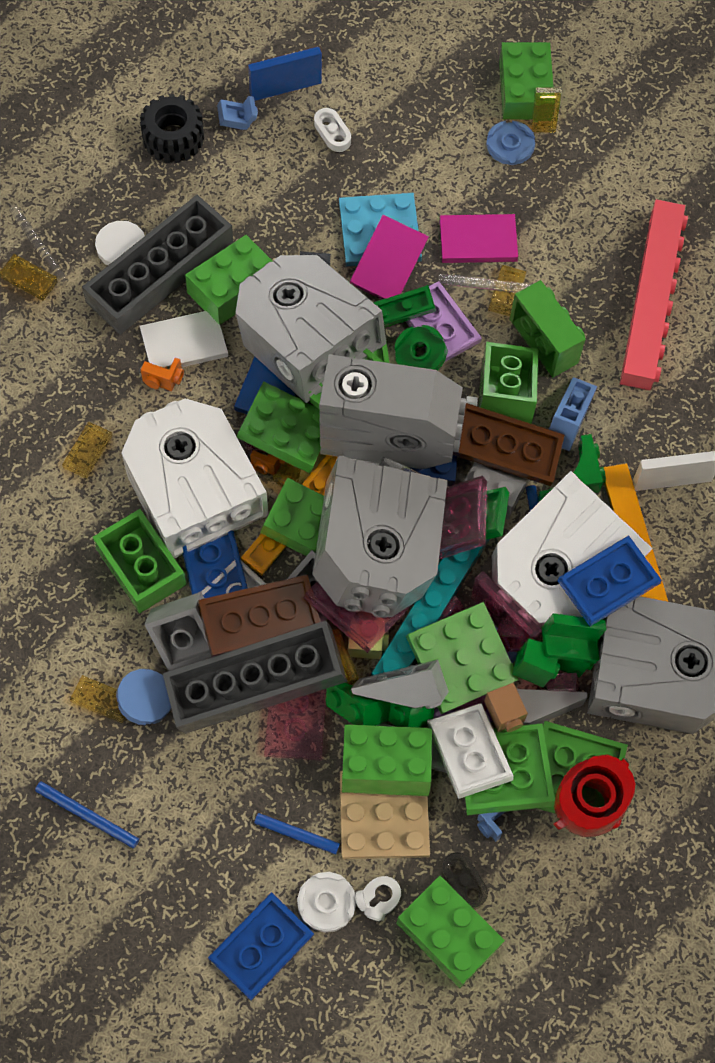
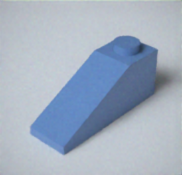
[549,377,597,451]

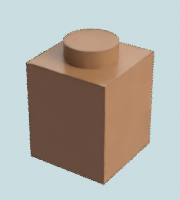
[484,683,528,732]

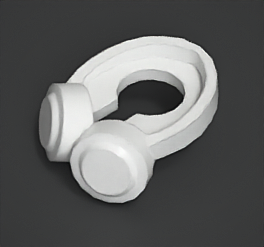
[355,876,401,921]

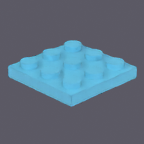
[339,193,422,267]

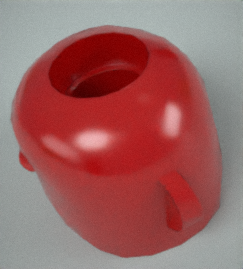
[553,754,636,837]

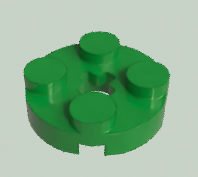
[394,325,448,371]

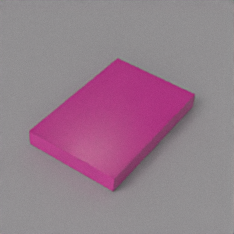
[439,214,518,263]
[350,215,429,300]

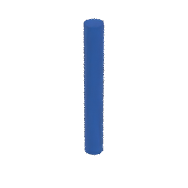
[254,813,340,854]

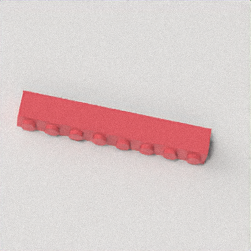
[620,199,688,390]

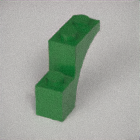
[538,434,606,503]
[512,638,600,687]
[325,683,434,728]

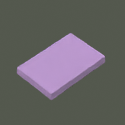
[406,281,482,362]

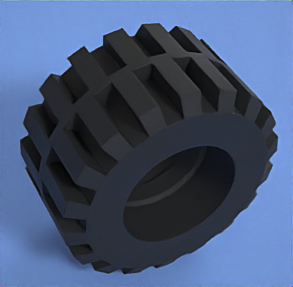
[140,94,204,163]

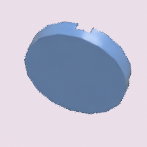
[486,120,535,165]
[116,669,171,725]

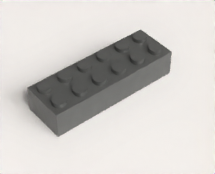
[82,195,233,335]
[163,621,347,734]

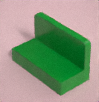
[541,613,607,663]

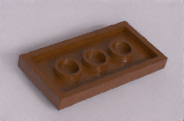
[453,403,565,486]
[197,574,320,657]

